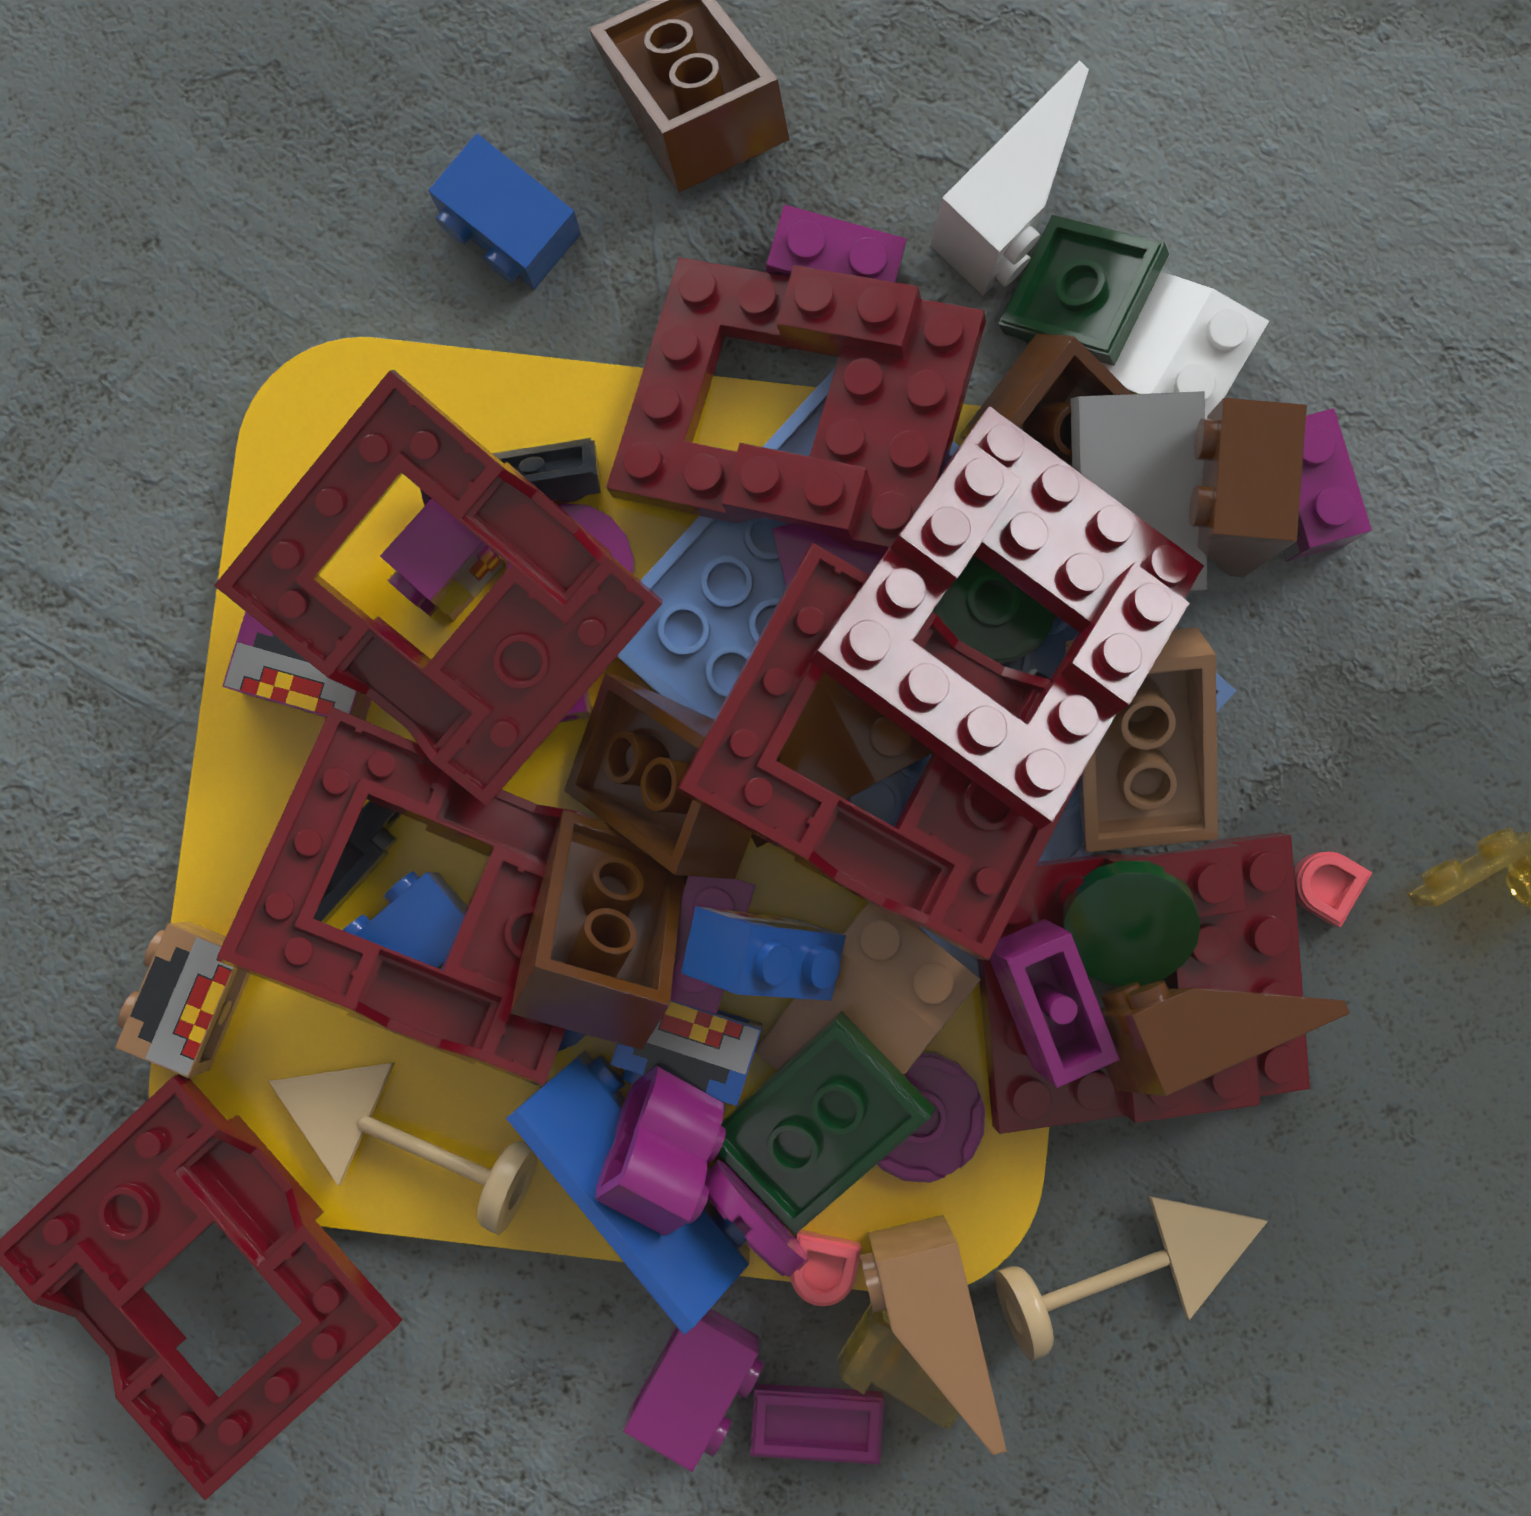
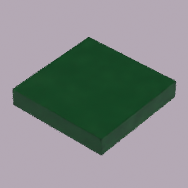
[998,215,1169,366]

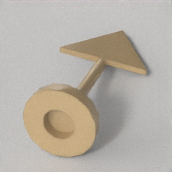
[269,1063,538,1235]
[995,1196,1268,1361]

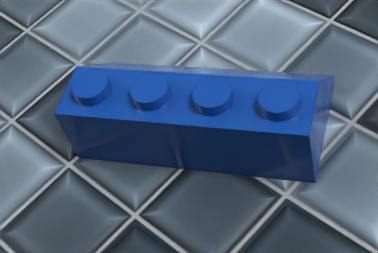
[506,1050,750,1335]

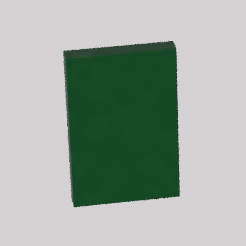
[718,1011,935,1235]

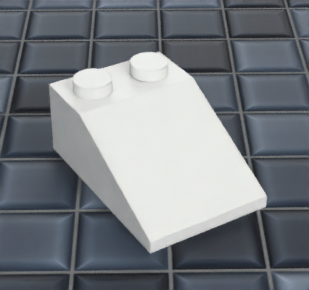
[930,60,1089,296]
[1101,271,1269,419]

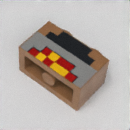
[115,922,250,1078]

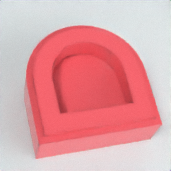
[1294,852,1372,927]
[790,1230,862,1306]

